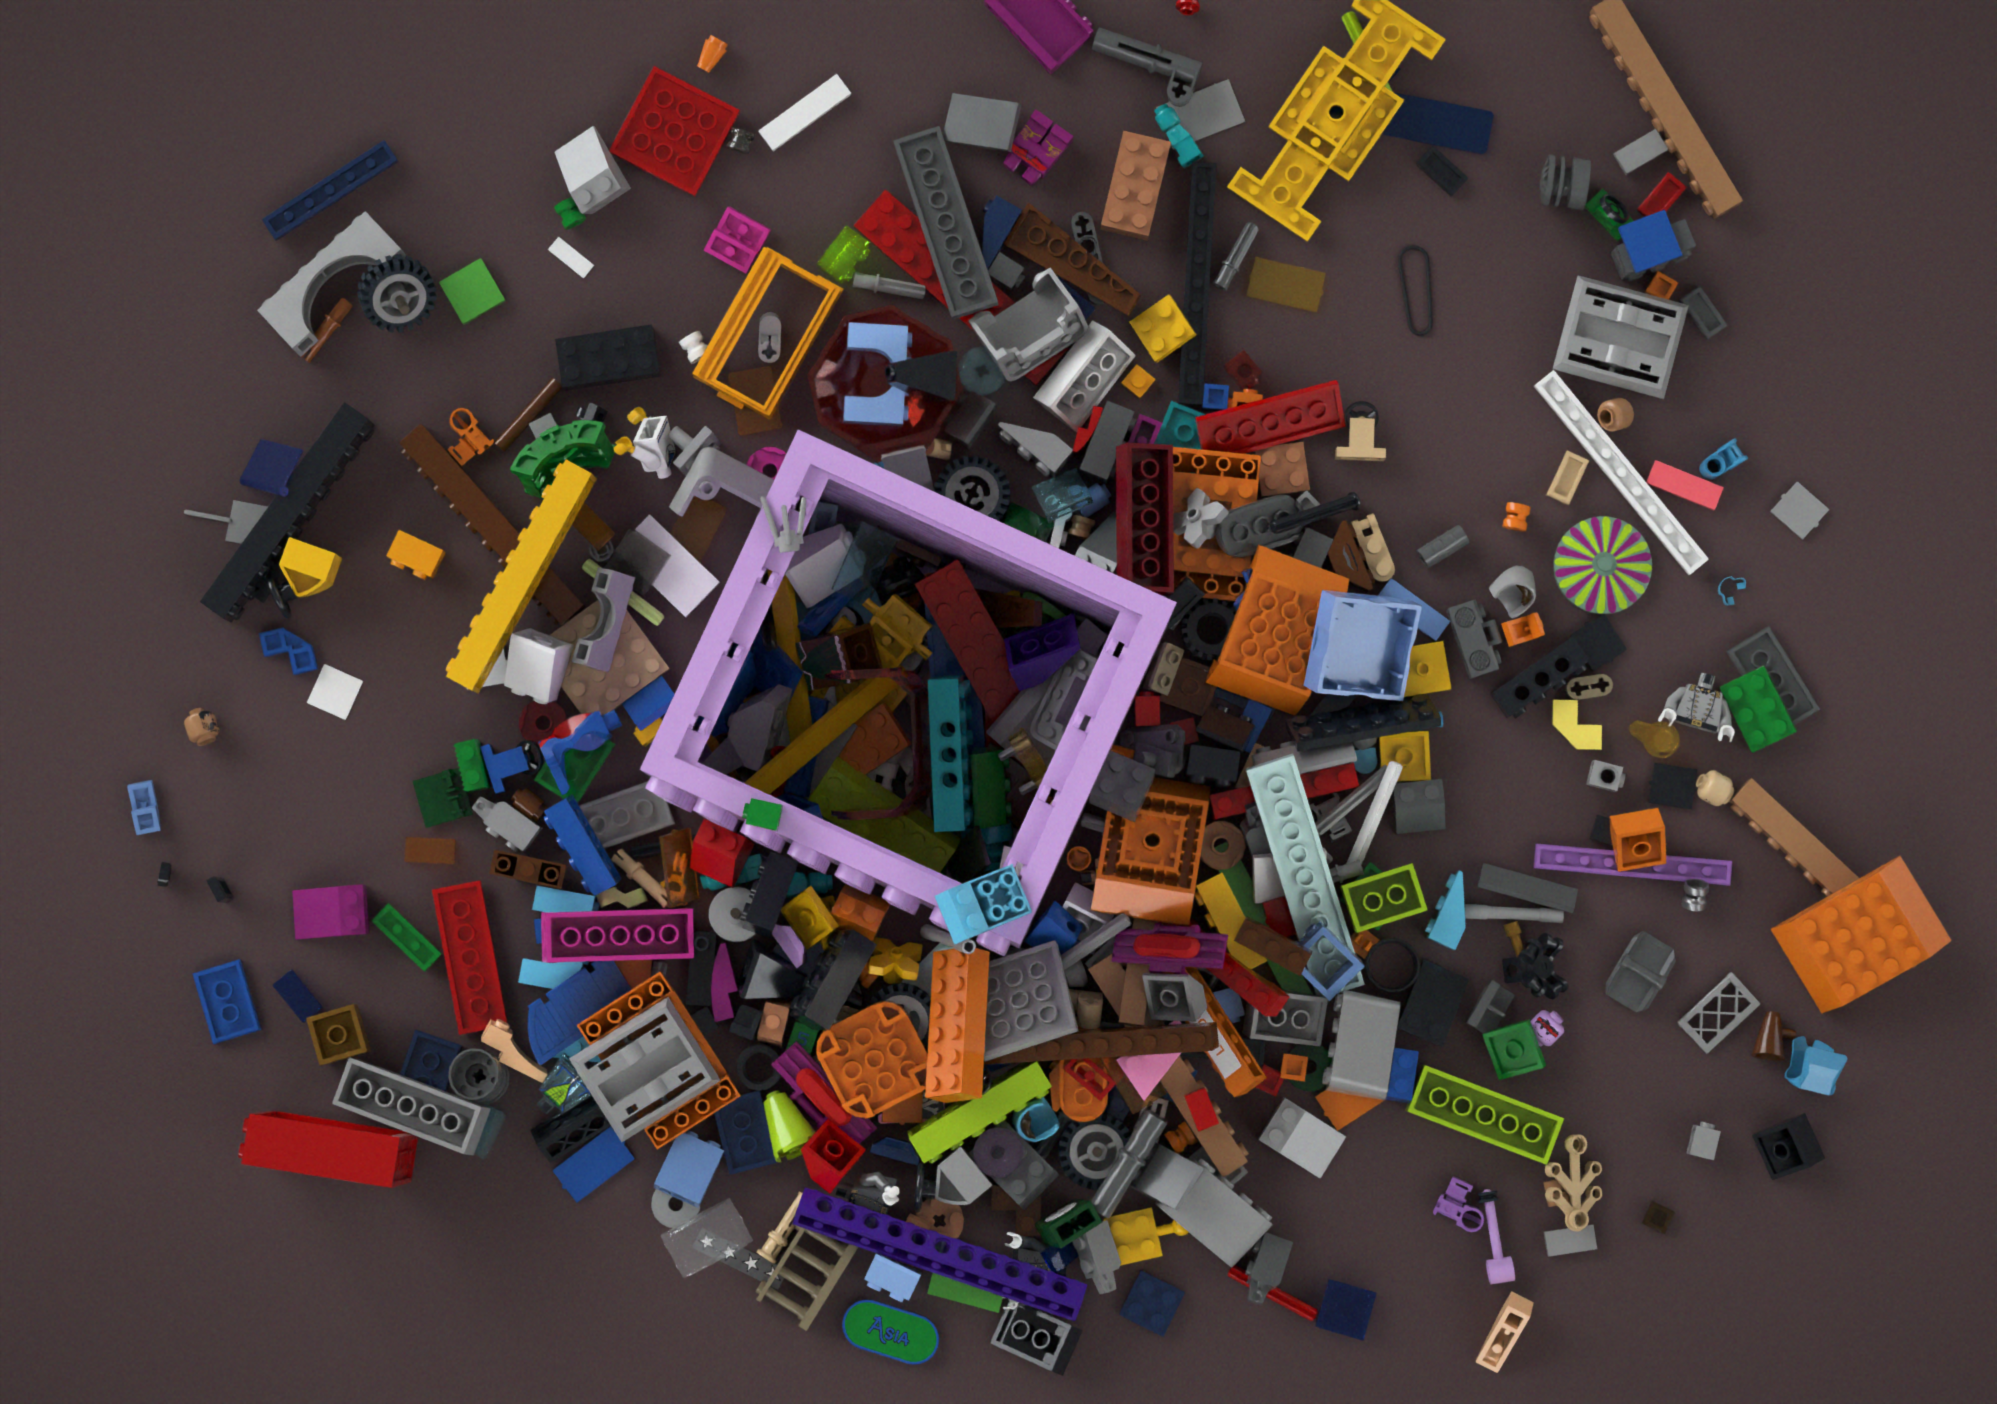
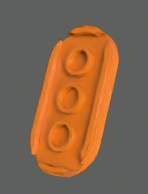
[1058,1025,1109,1122]

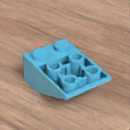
[934,864,1032,945]

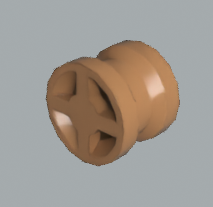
[1067,515,1095,540]

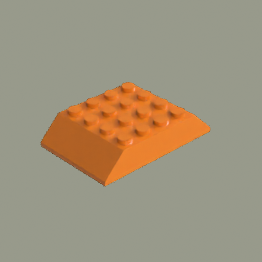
[1771,856,1952,1013]

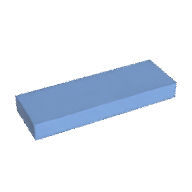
[1378,578,1450,641]

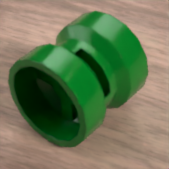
[554,197,586,230]

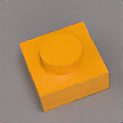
[1121,364,1156,399]

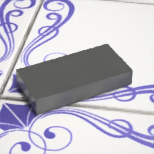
[1679,286,1728,340]

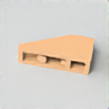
[1476,1291,1534,1373]

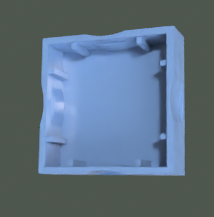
[1304,590,1422,701]

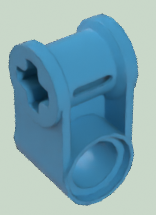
[1699,438,1748,480]

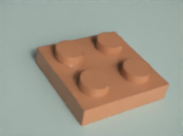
[1255,442,1310,498]

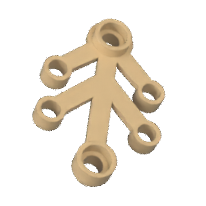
[1545,1134,1602,1232]

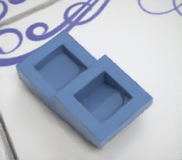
[127,780,161,835]

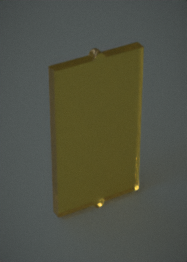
[1247,257,1326,313]

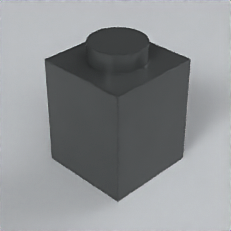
[988,252,1026,292]

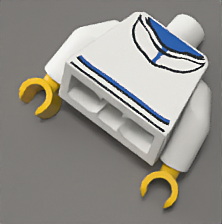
[614,407,675,479]

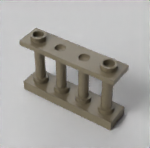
[755,1226,858,1331]

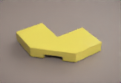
[1552,700,1602,750]

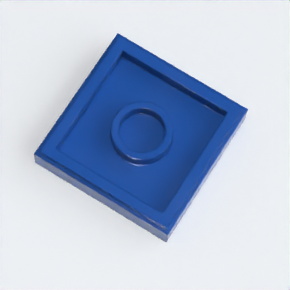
[1618,210,1682,274]
[622,675,675,731]

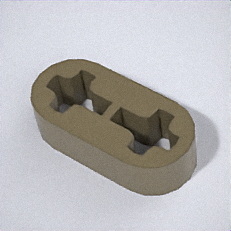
[1565,674,1613,700]

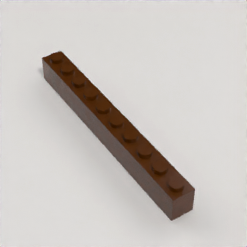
[399,423,585,626]
[984,1022,1219,1064]

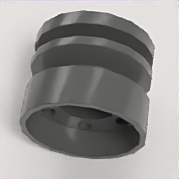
[1540,154,1591,210]
[448,1048,510,1104]

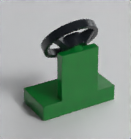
[1585,189,1633,241]

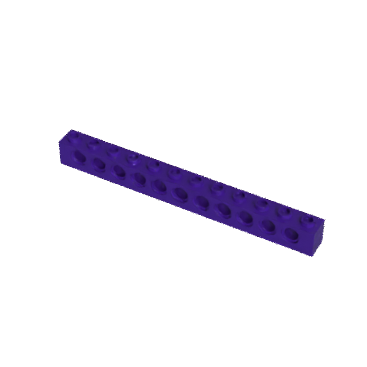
[793,1187,1087,1321]

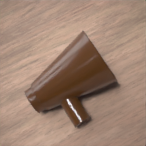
[1751,1011,1796,1061]

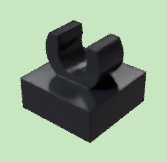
[575,403,608,422]

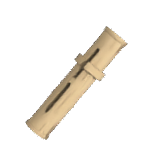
[611,849,675,909]

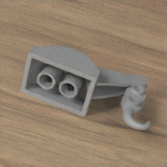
[702,684,792,783]

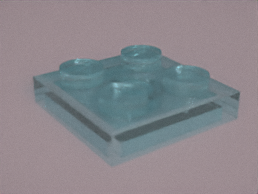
[1032,468,1093,522]

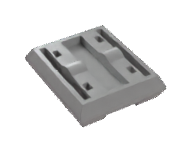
[1553,275,1689,399]
[569,997,721,1142]

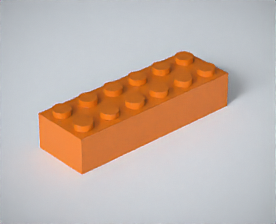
[925,948,990,1103]

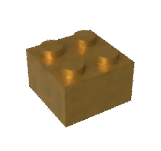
[306,1004,371,1066]

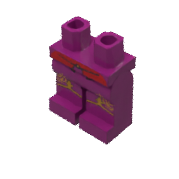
[1003,109,1073,186]

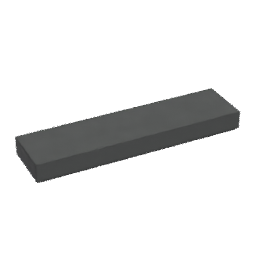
[1477,863,1578,913]

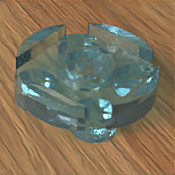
[958,347,1006,396]

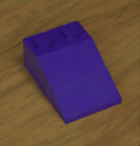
[1004,613,1081,691]

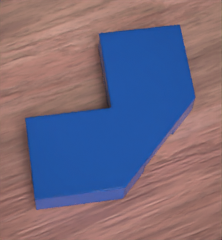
[259,627,319,675]

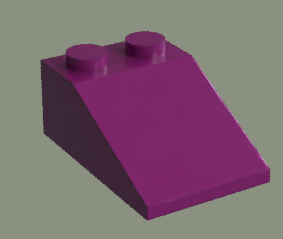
[292,884,370,940]

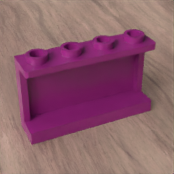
[984,0,1093,75]

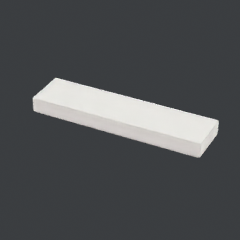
[759,74,851,152]

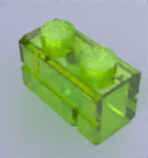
[817,225,871,284]

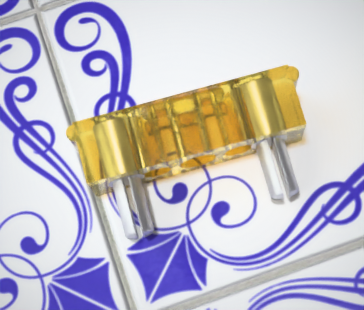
[998,727,1055,795]

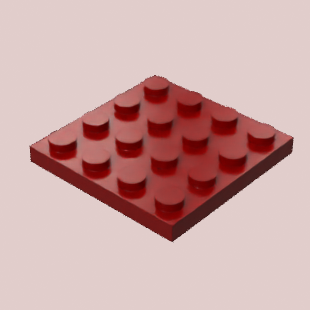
[609,66,740,197]

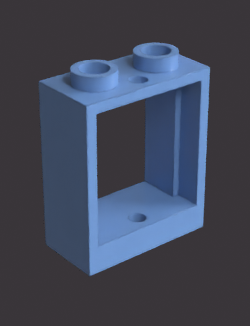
[1295,921,1365,1001]

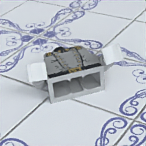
[1658,673,1735,742]

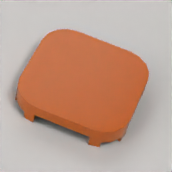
[816,1001,928,1119]

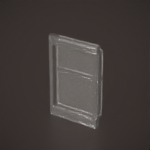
[660,1197,753,1278]

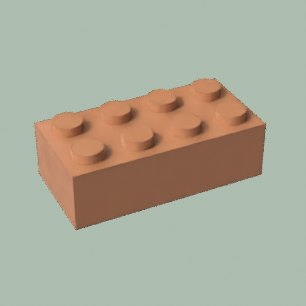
[1100,131,1171,241]

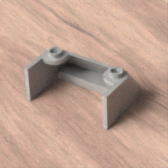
[669,447,774,518]

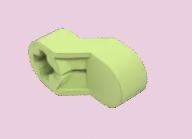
[596,887,648,909]

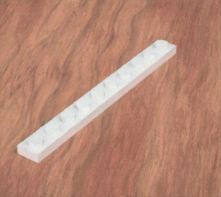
[1534,370,1709,575]

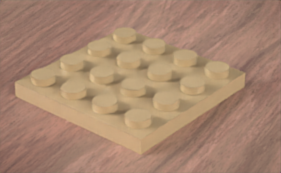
[549,600,670,715]

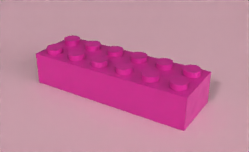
[541,908,694,963]

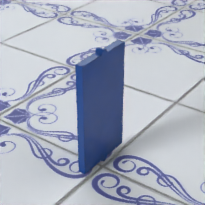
[552,1126,635,1203]

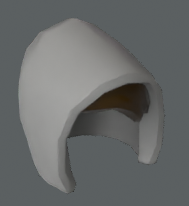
[1489,565,1536,618]

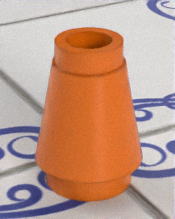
[697,35,728,73]

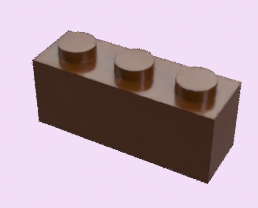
[1234,916,1313,976]

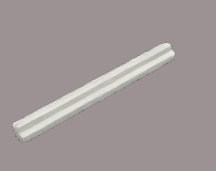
[1346,761,1403,865]

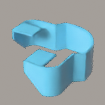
[1718,576,1746,606]

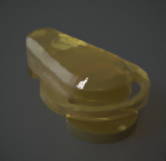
[1629,720,1680,758]

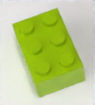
[1340,863,1428,933]

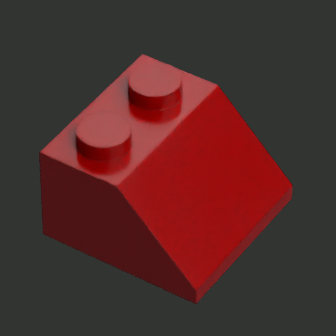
[690,819,755,888]
[801,1119,866,1194]

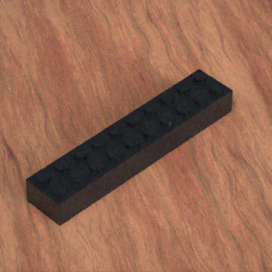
[200,402,375,623]

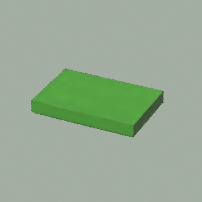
[927,1252,1003,1313]

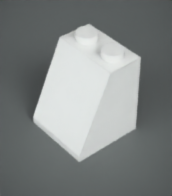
[785,523,865,608]
[504,628,574,704]

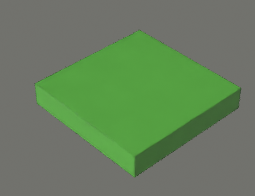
[439,258,506,325]

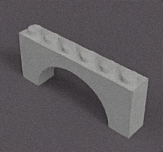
[257,211,406,357]

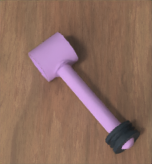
[1478,1189,1515,1285]

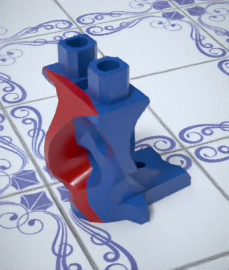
[538,710,623,795]

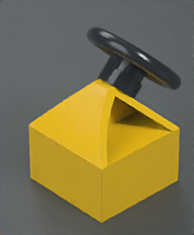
[265,537,342,619]

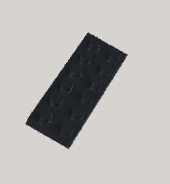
[1285,694,1441,752]

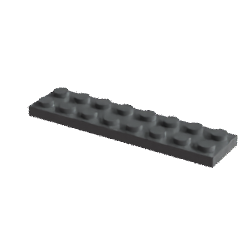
[893,126,999,320]

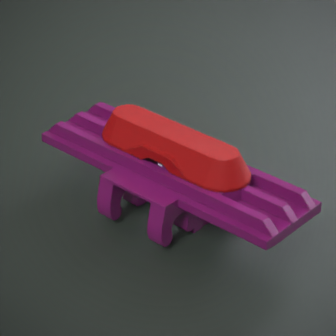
[1111,923,1228,975]
[771,1041,877,1144]

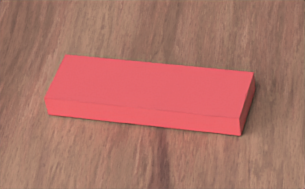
[1646,460,1724,511]

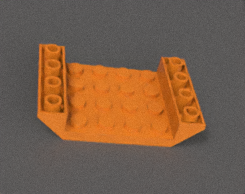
[1205,544,1349,716]
[577,971,741,1150]

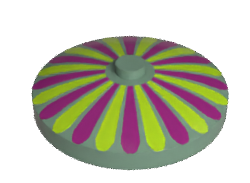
[1553,516,1652,614]

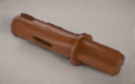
[301,298,353,363]

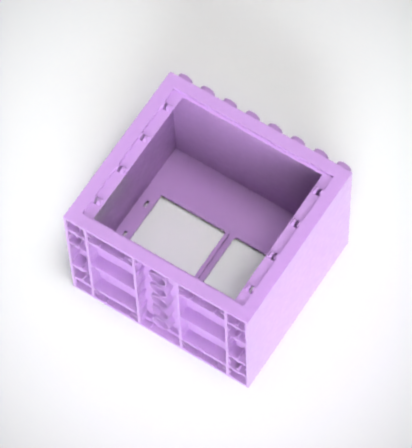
[640,430,1177,957]

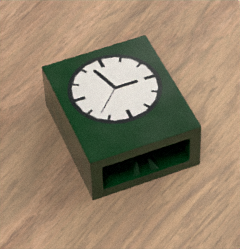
[1034,1198,1102,1248]

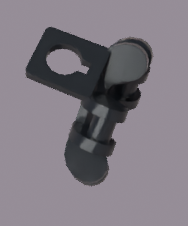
[1502,933,1569,1000]

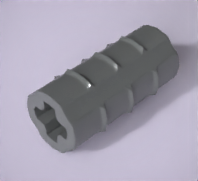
[1416,525,1470,569]

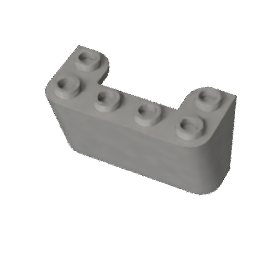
[1322,989,1400,1100]
[1155,1158,1273,1268]

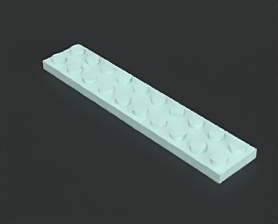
[1246,753,1365,997]

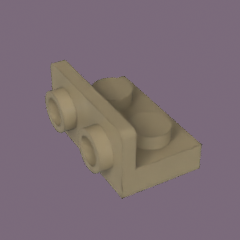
[1143,642,1184,696]

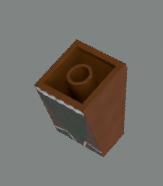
[795,622,883,691]

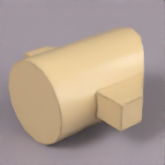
[921,436,952,460]

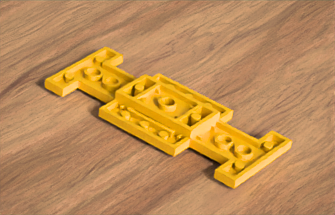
[1227,0,1446,242]

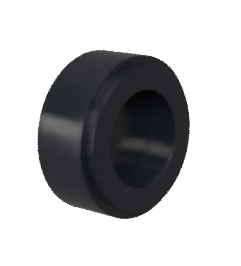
[158,862,172,887]

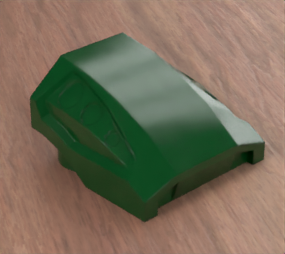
[1002,502,1055,542]

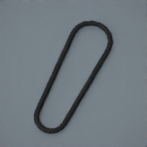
[1398,245,1433,336]

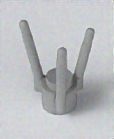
[760,496,806,553]

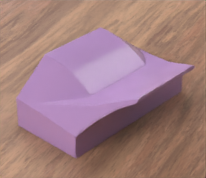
[772,923,807,969]

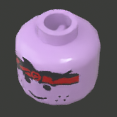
[1530,1010,1564,1047]

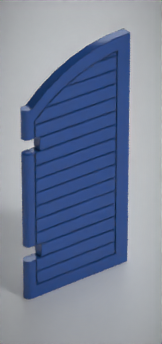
[527,961,632,1065]

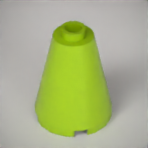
[763,1090,816,1162]

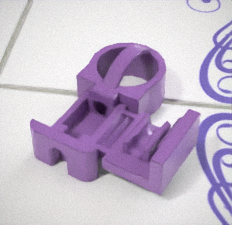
[1433,1176,1484,1232]

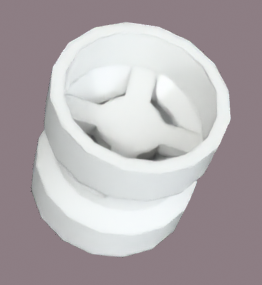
[679,331,708,364]

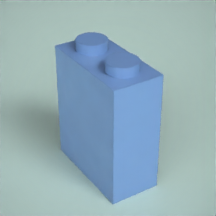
[654,1130,724,1208]

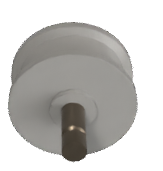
[709,887,756,942]

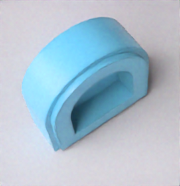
[1354,748,1377,774]

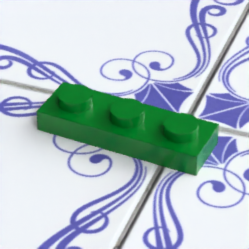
[371,903,442,972]

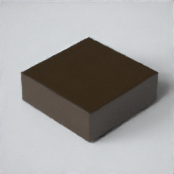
[1642,1201,1675,1234]

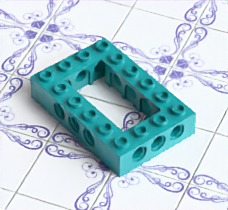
[928,675,974,832]

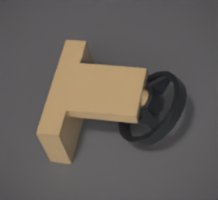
[1335,401,1386,461]

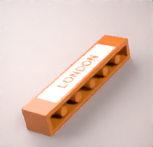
[1163,967,1267,1097]

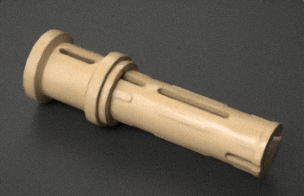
[756,1191,803,1264]

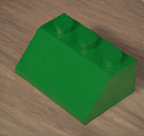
[971,746,1012,829]

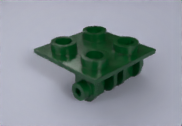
[413,767,473,828]

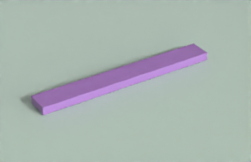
[1533,844,1732,886]

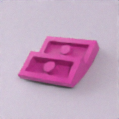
[704,206,772,274]

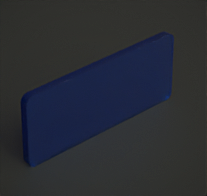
[1382,92,1494,154]

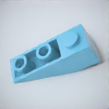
[1425,870,1466,950]

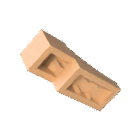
[481,1019,547,1083]

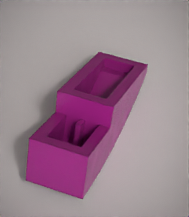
[711,943,739,1022]

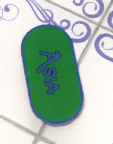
[842,1299,939,1364]

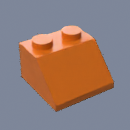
[1610,808,1666,872]
[830,884,890,942]

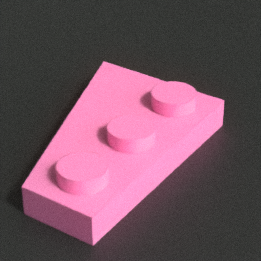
[1116,1021,1182,1101]

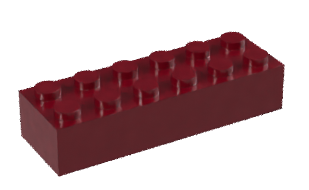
[1116,443,1174,595]

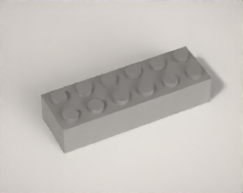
[332,1057,491,1156]

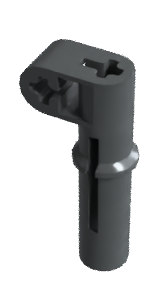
[1092,27,1203,107]
[1091,1107,1168,1218]

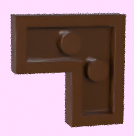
[991,1185,1041,1236]

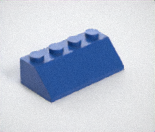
[544,794,622,896]

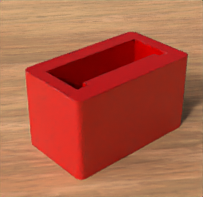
[1184,1087,1219,1132]

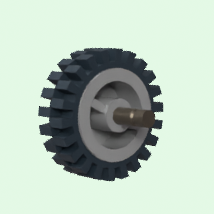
[357,254,437,333]
[1058,1113,1131,1190]

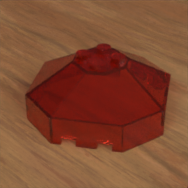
[807,305,963,462]

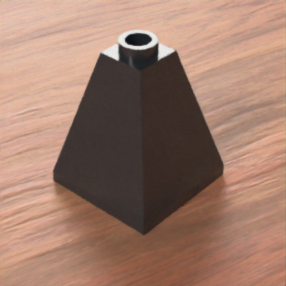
[884,351,957,404]
[737,938,806,999]

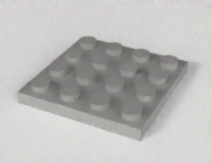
[984,940,1078,1061]

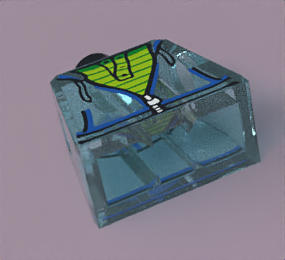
[537,1052,591,1114]

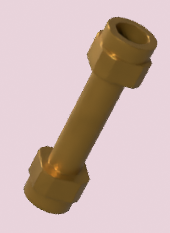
[1503,921,1524,957]

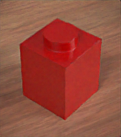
[1134,692,1160,727]

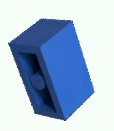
[1385,1048,1419,1103]

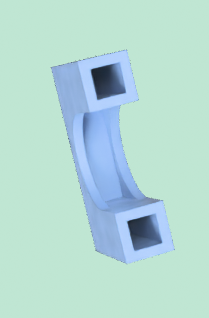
[843,322,912,427]

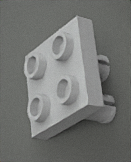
[668,426,721,476]

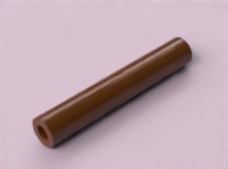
[494,377,562,452]

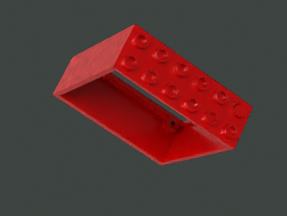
[238,1110,419,1188]

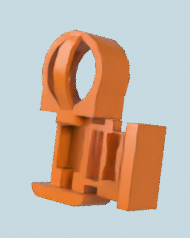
[447,408,494,467]

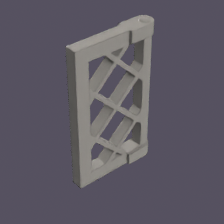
[1677,972,1760,1054]

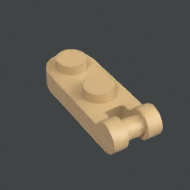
[1350,513,1395,582]

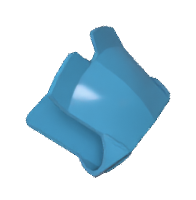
[1784,1036,1847,1096]

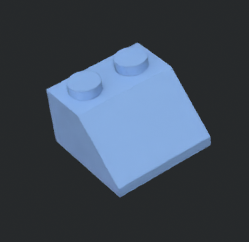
[864,1253,922,1302]

